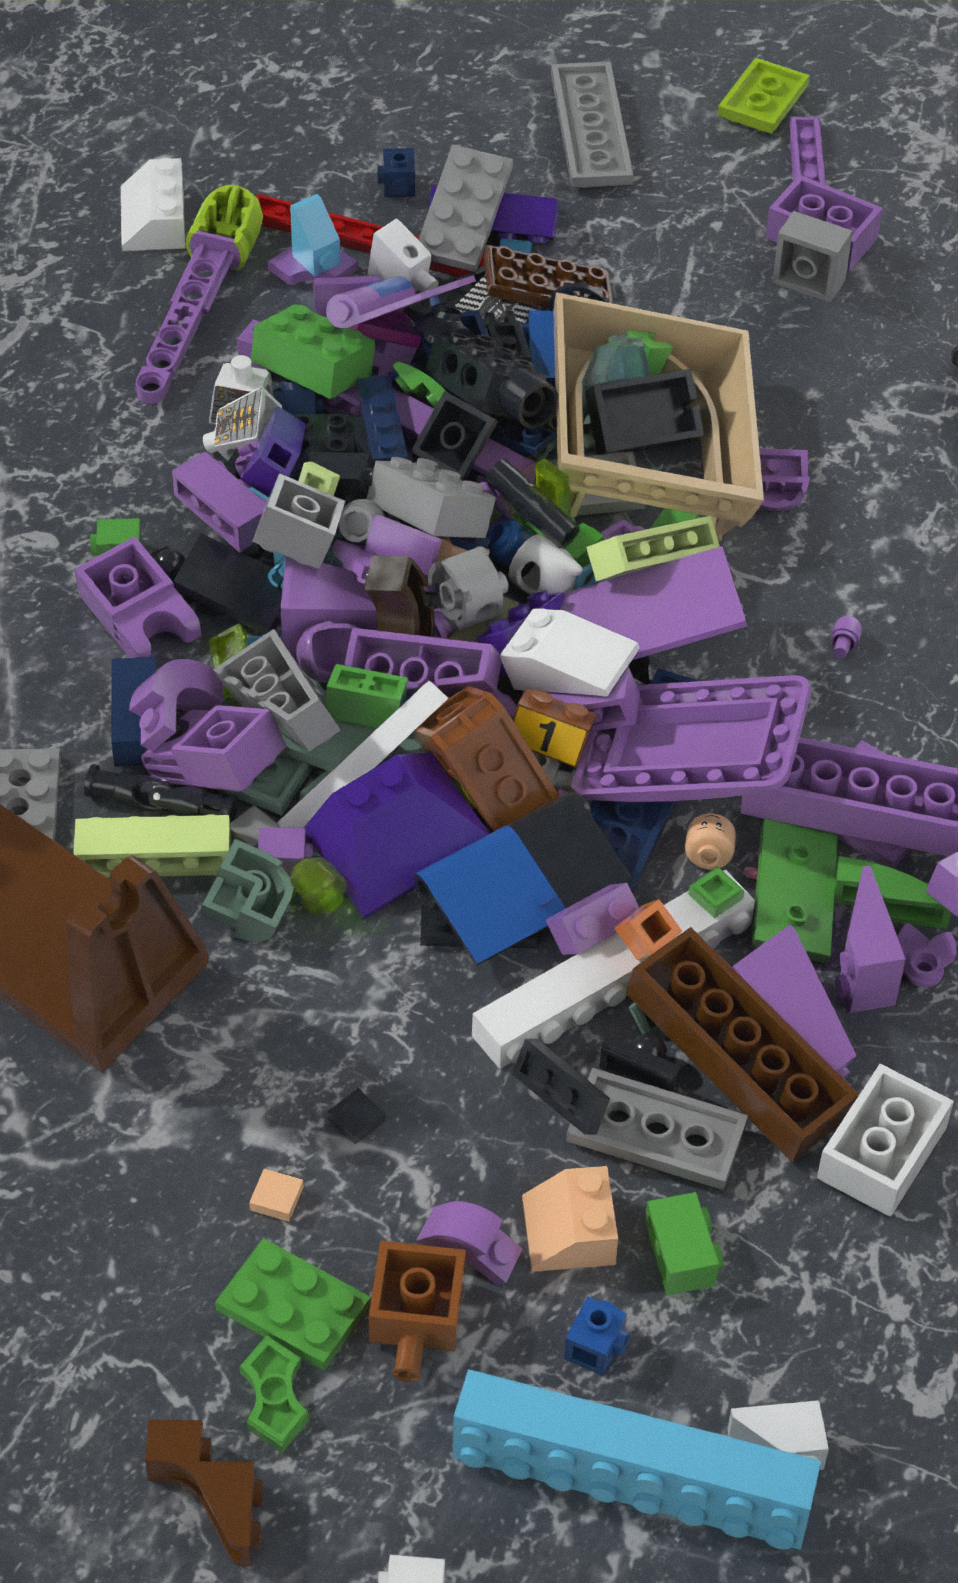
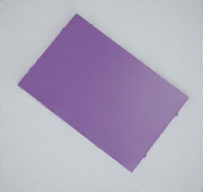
[560,546,747,660]

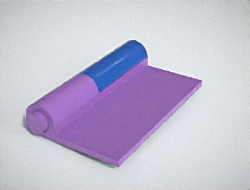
[326,275,476,328]

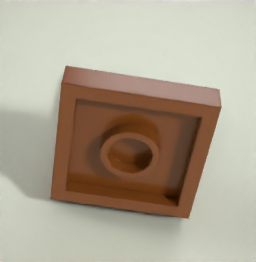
[411,685,560,833]

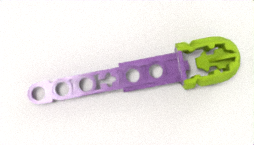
[136,185,263,404]

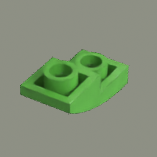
[392,361,447,408]

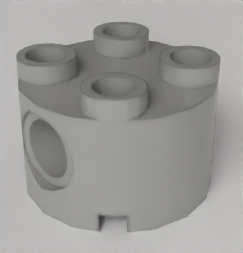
[428,546,508,630]

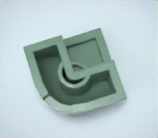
[200,839,294,942]

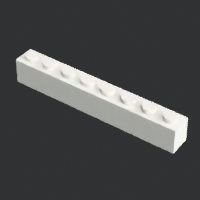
[472,870,755,1069]

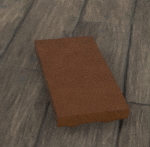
[484,245,613,308]

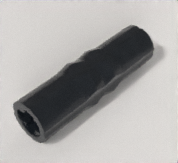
[486,459,580,549]

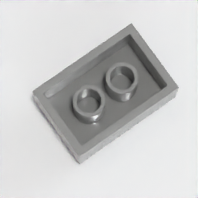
[366,457,496,538]

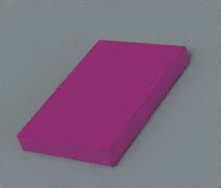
[351,309,422,348]

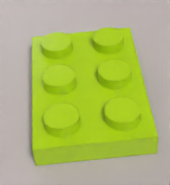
[717,58,810,134]

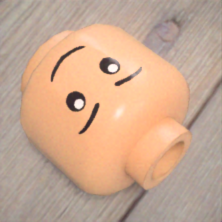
[685,813,736,870]

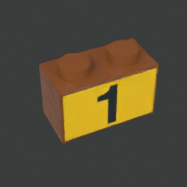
[513,688,597,768]

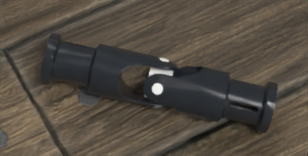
[84,764,238,823]

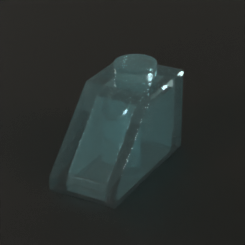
[582,333,650,388]

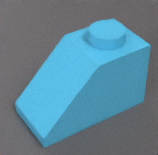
[290,194,340,276]

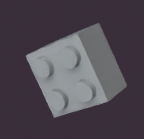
[772,211,853,303]
[252,473,345,569]

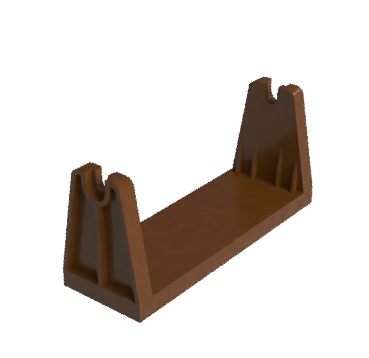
[0,804,209,1073]

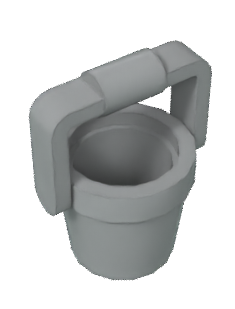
[339,499,395,544]

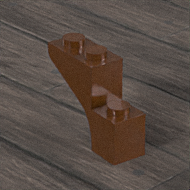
[145,1420,264,1567]

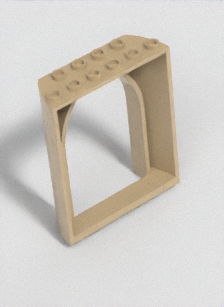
[553,292,764,542]

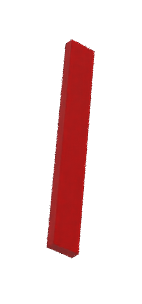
[256,194,485,277]

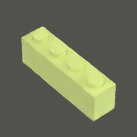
[586,516,720,582]
[74,814,231,878]

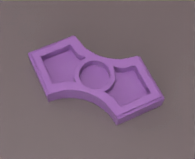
[268,247,358,286]

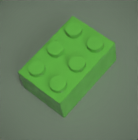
[251,304,375,399]

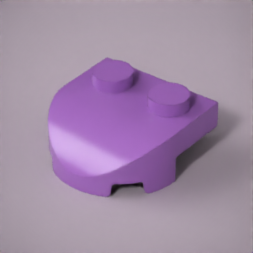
[759,449,810,511]

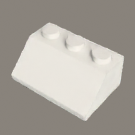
[121,158,186,251]

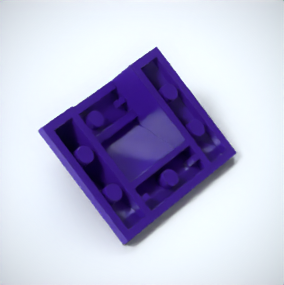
[303,752,490,919]

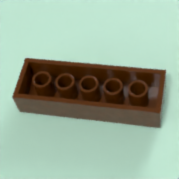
[626,927,859,1163]

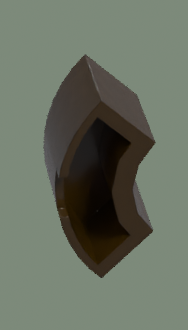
[365,556,435,637]

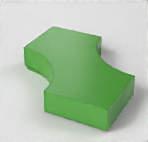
[240,1335,309,1453]

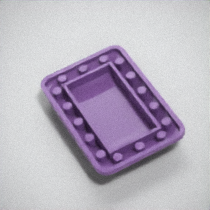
[572,675,811,802]

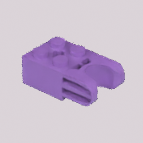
[74,536,202,658]
[142,705,287,791]

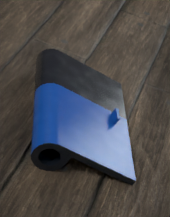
[413,792,633,966]

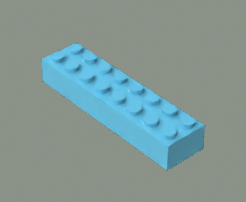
[453,1369,821,1550]

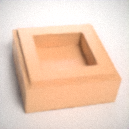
[249,1169,304,1221]

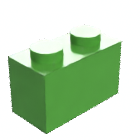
[645,1192,723,1295]

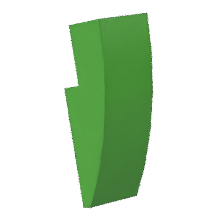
[834,856,951,929]

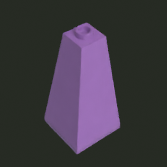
[281,556,378,657]
[732,924,857,1079]

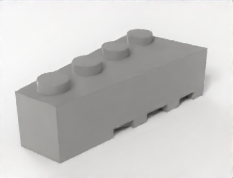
[213,629,341,752]

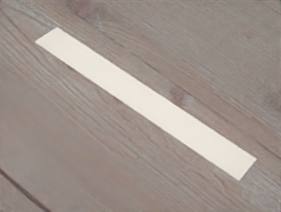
[277,681,449,828]

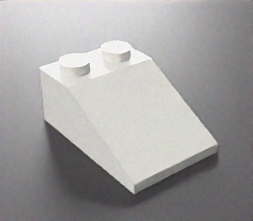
[500,609,640,696]

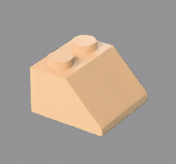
[522,1166,618,1272]

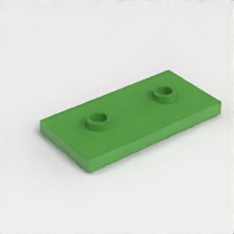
[751,819,838,964]

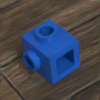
[564,1296,630,1376]

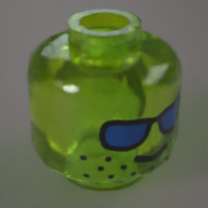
[290,857,347,915]

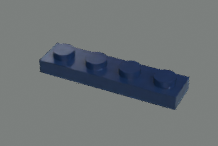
[357,375,408,462]

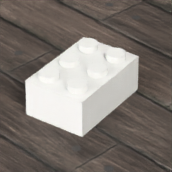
[817,1064,954,1217]

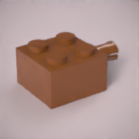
[369,1241,466,1382]

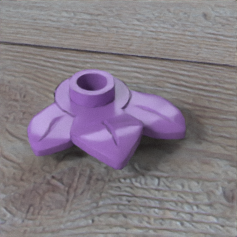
[898,923,956,987]

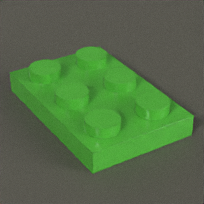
[215,1238,371,1371]

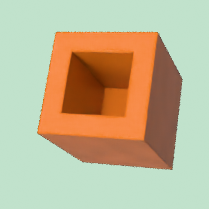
[614,899,682,960]

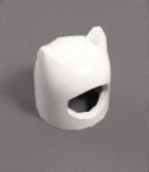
[508,534,583,595]

